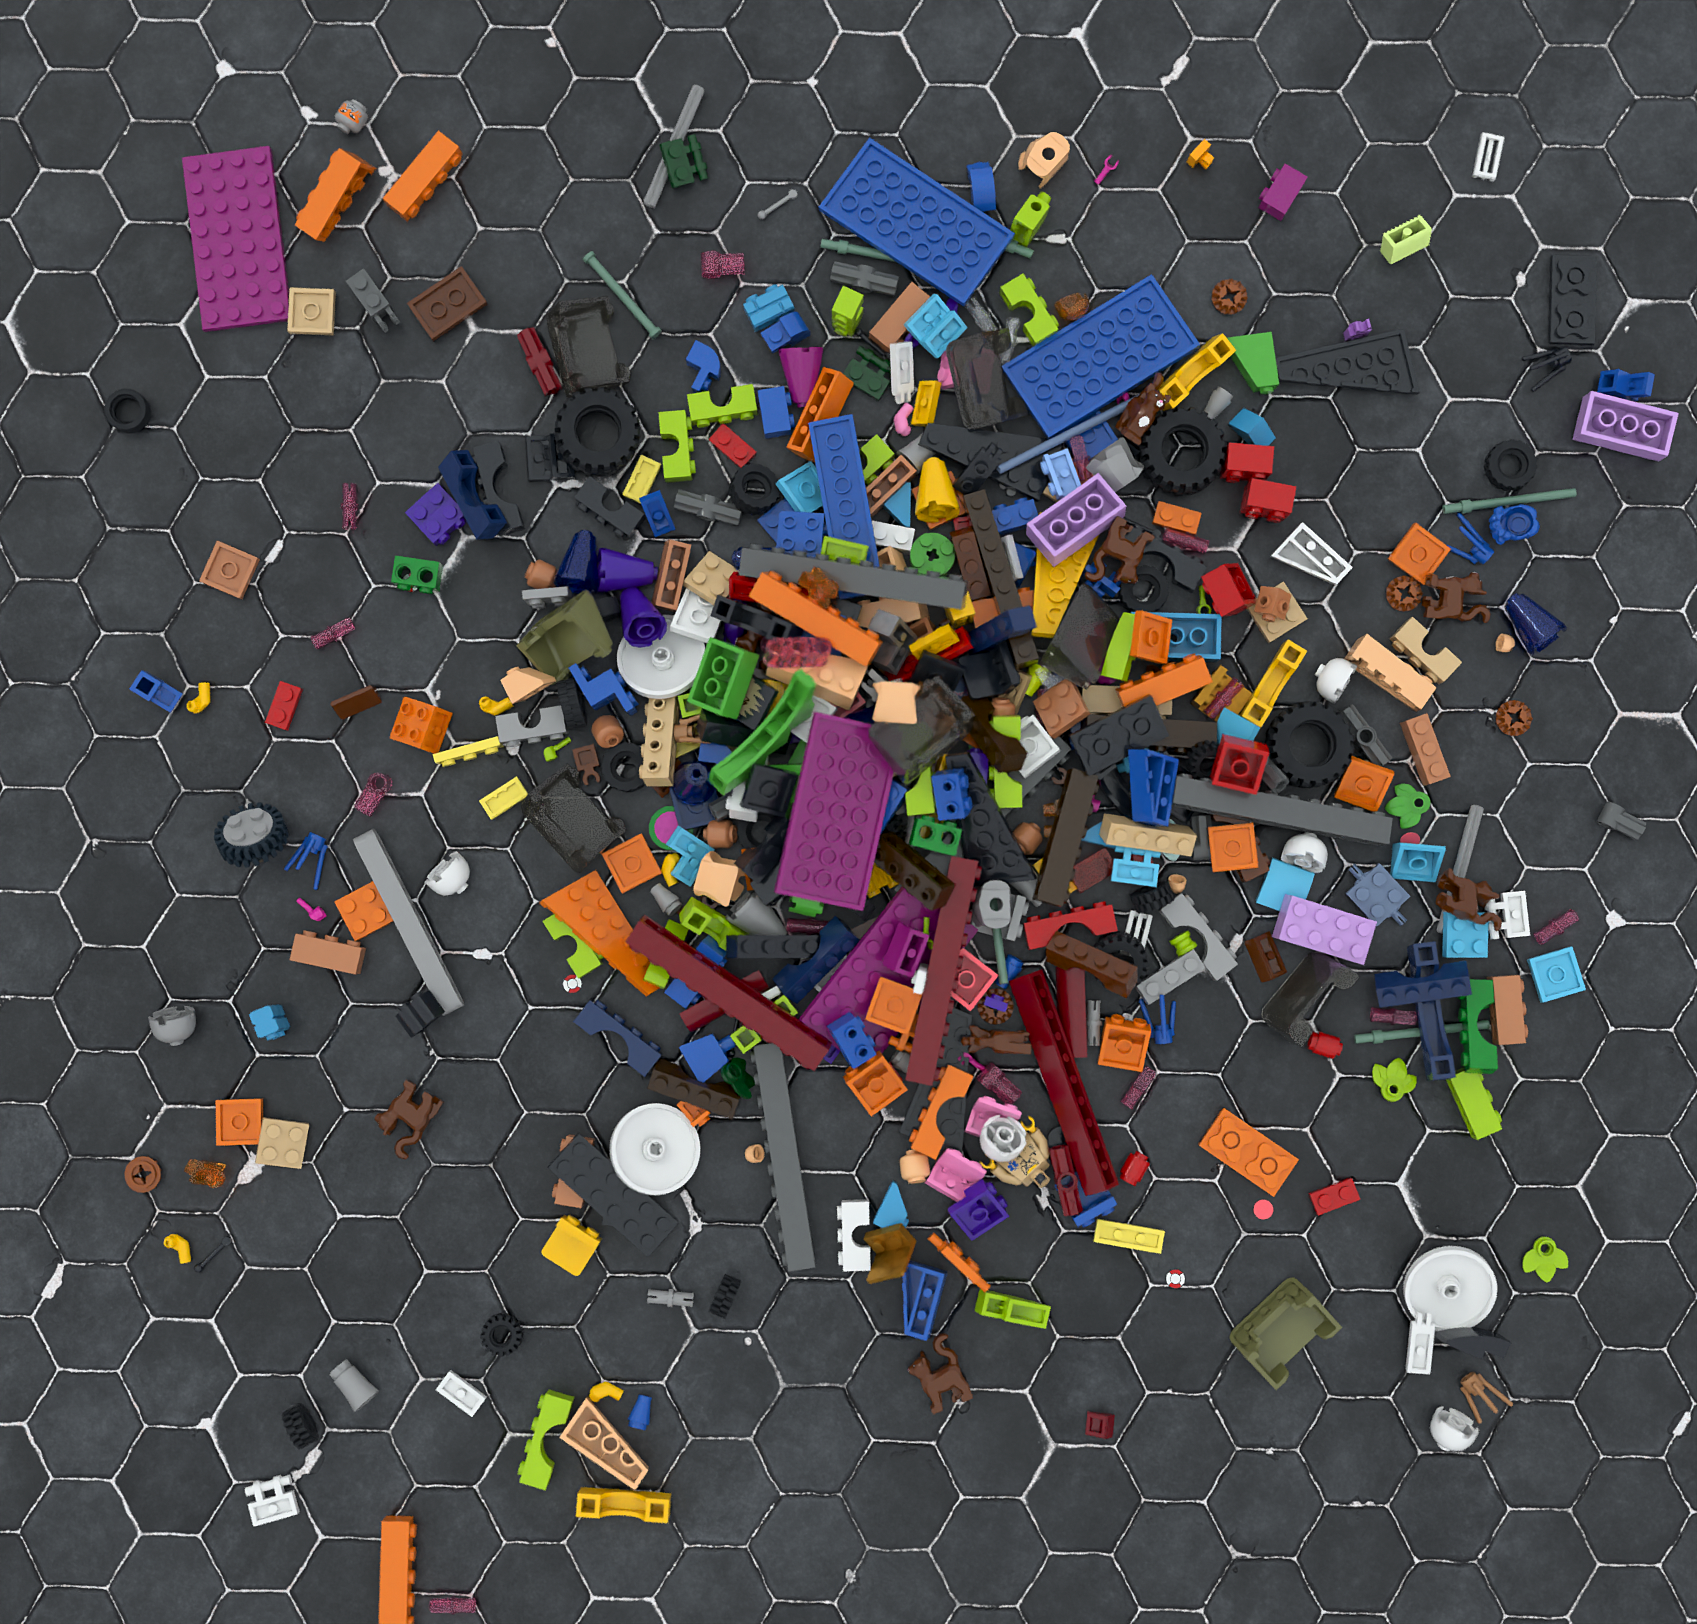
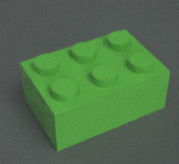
[687,637,760,719]

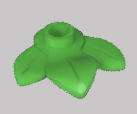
[1385,784,1431,829]

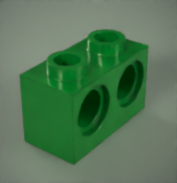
[391,556,443,594]
[908,815,962,856]

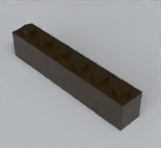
[1081,714,1217,754]
[1032,768,1100,907]

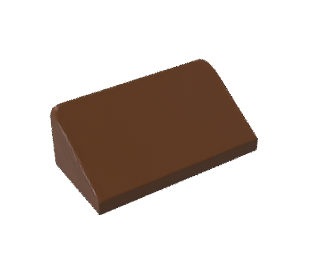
[330,685,381,719]
[1245,931,1287,982]

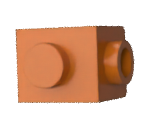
[677,1101,711,1127]

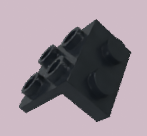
[958,642,1020,700]

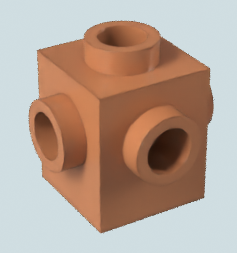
[1254,586,1292,622]

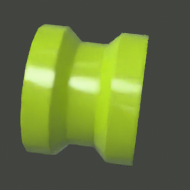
[1169,930,1198,957]

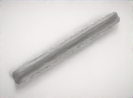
[644,85,704,208]
[1437,805,1484,934]

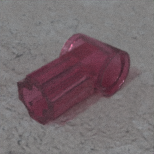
[701,251,745,279]
[353,773,392,817]
[976,1062,1023,1105]

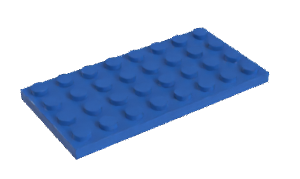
[819,138,1015,307]
[1001,274,1200,440]

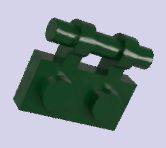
[659,134,708,189]
[843,346,891,402]

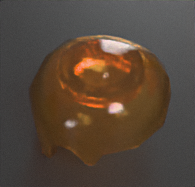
[1054,293,1090,321]

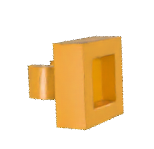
[1187,139,1214,169]

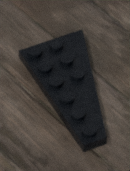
[945,752,1037,887]
[899,1007,972,1153]

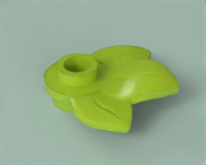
[1372,1058,1417,1102]
[1522,1237,1568,1283]

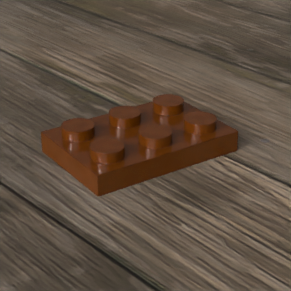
[407,266,488,341]

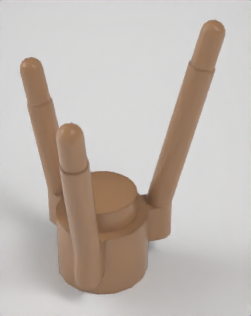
[674,714,711,744]
[1460,1371,1513,1424]

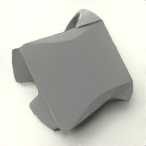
[1086,437,1144,492]
[970,880,1011,929]

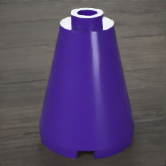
[596,548,658,593]
[620,587,667,648]

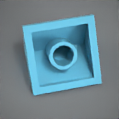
[1390,843,1446,882]

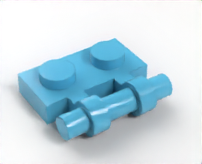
[1111,845,1161,887]

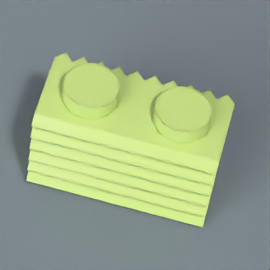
[1380,215,1432,264]

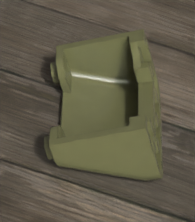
[516,589,613,685]
[1230,1278,1342,1390]

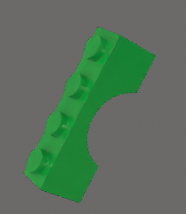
[1458,979,1498,1074]

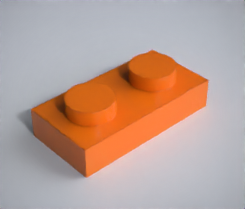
[1152,501,1202,536]

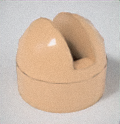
[1496,634,1515,652]
[1168,874,1186,894]
[744,1144,765,1163]

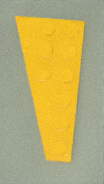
[1031,512,1099,638]

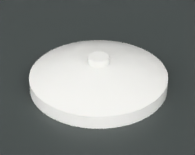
[617,615,706,699]
[610,1103,700,1195]
[1403,1246,1497,1331]

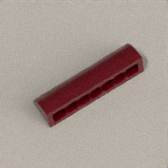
[1055,967,1087,1058]
[679,970,770,1033]

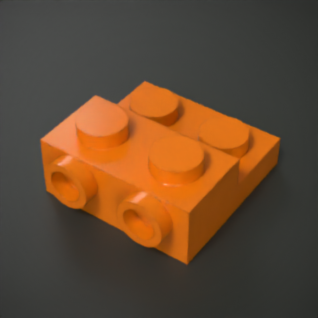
[1097,1014,1151,1072]
[843,1051,908,1117]

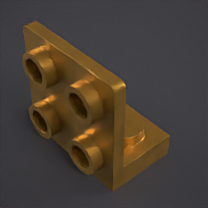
[1190,665,1252,722]
[864,1223,916,1284]

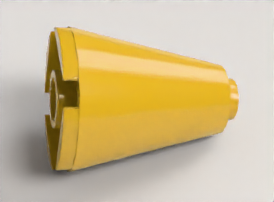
[915,457,960,523]

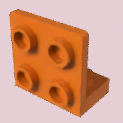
[390,697,453,754]

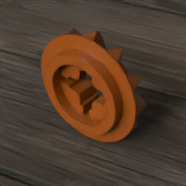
[1212,278,1248,314]
[1386,575,1423,611]
[1496,700,1533,736]
[978,988,1014,1025]
[125,1156,162,1193]

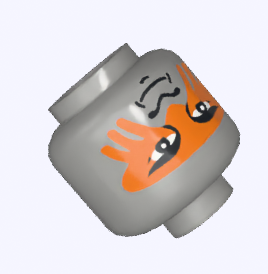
[335,99,368,134]

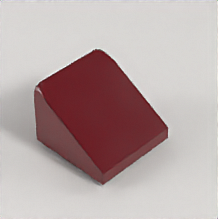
[1085,1411,1115,1439]

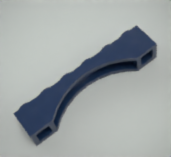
[1407,941,1456,1081]

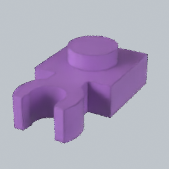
[1343,319,1372,342]

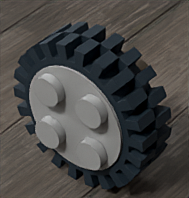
[214,803,289,867]

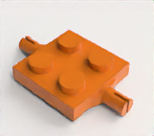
[928,1233,991,1293]

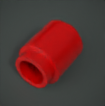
[1307,1031,1343,1059]
[1119,1151,1150,1186]

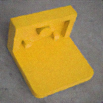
[541,1214,602,1276]

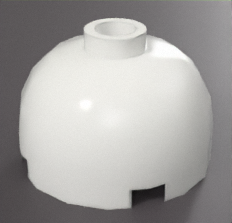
[1315,658,1357,704]
[1281,832,1328,873]
[425,851,470,896]
[979,1115,1026,1162]
[1430,1406,1479,1451]

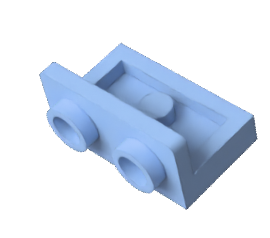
[1040,448,1081,501]

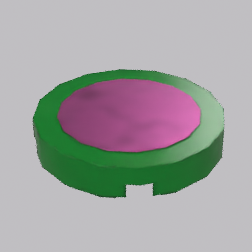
[649,806,694,850]

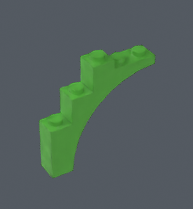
[708,669,816,796]

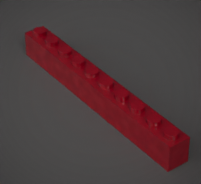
[905,856,982,1086]
[625,915,832,1071]
[1009,969,1119,1196]

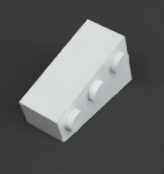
[1270,522,1353,585]

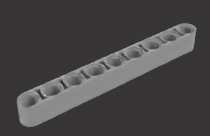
[353,828,464,1016]

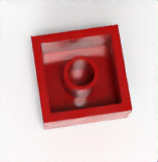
[1220,443,1274,483]
[1240,478,1296,523]
[1201,563,1257,617]
[1210,734,1269,795]

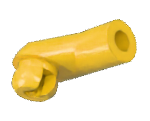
[187,683,210,713]
[479,697,514,716]
[589,1382,624,1402]

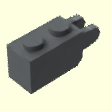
[346,268,400,332]

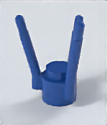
[1447,512,1494,564]
[284,832,328,890]
[1139,994,1176,1044]

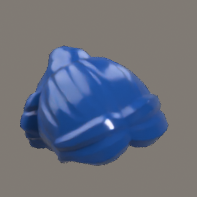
[1489,504,1540,545]

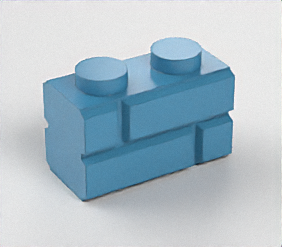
[743,284,795,332]
[249,1004,290,1041]

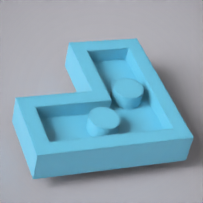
[666,826,715,887]

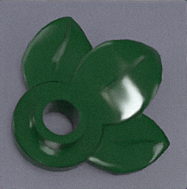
[721,1057,755,1099]

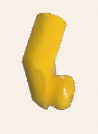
[661,853,680,887]
[164,1234,191,1264]

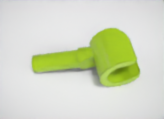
[1196,585,1211,614]
[543,737,571,762]
[923,917,933,950]

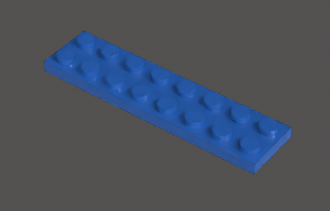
[808,414,880,600]

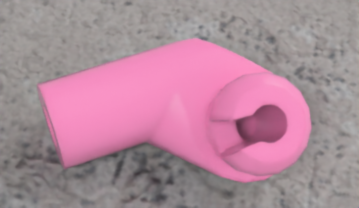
[894,402,914,437]

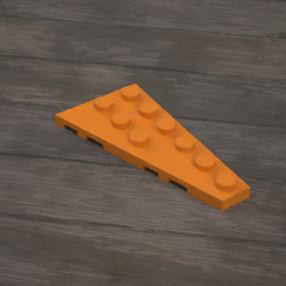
[539,870,660,996]

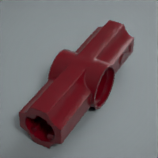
[517,327,562,396]
[1048,1144,1083,1216]

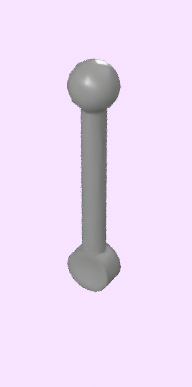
[758,190,797,219]

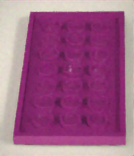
[182,146,289,332]
[774,712,902,911]
[799,886,978,1054]

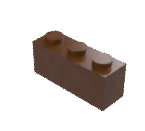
[949,526,991,601]

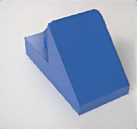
[639,490,675,537]

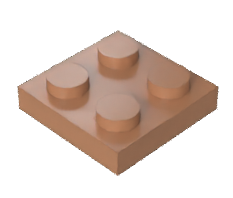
[199,541,260,599]
[1033,676,1090,739]

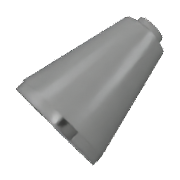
[725,888,787,935]

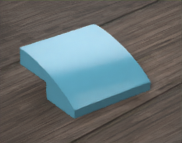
[903,294,968,358]
[1217,707,1260,744]
[1256,857,1315,911]

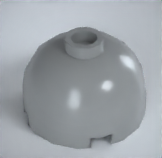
[148,1006,196,1046]

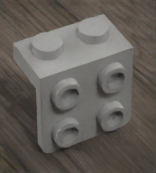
[971,894,1029,941]

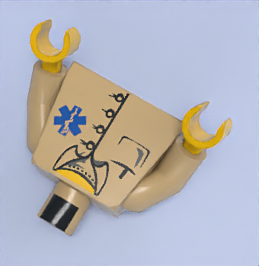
[979,1116,1050,1188]

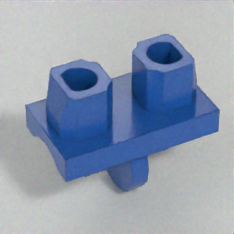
[1082,562,1121,598]

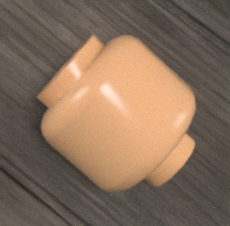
[899,1149,930,1184]

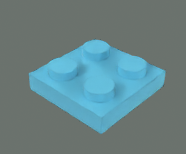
[776,461,823,513]
[1442,912,1489,958]
[1527,946,1586,1003]

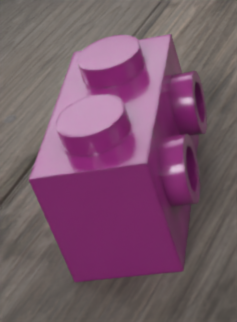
[1258,164,1308,221]
[882,923,930,978]

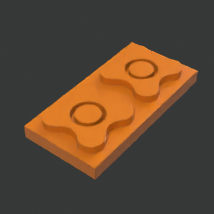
[1198,1108,1299,1197]

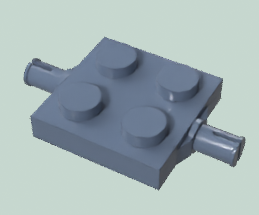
[1345,863,1410,927]

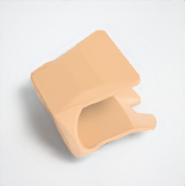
[1019,132,1070,188]
[872,681,921,725]
[693,851,745,906]

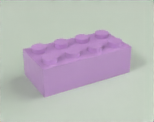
[1572,391,1678,461]
[1026,473,1126,567]
[1272,894,1377,965]

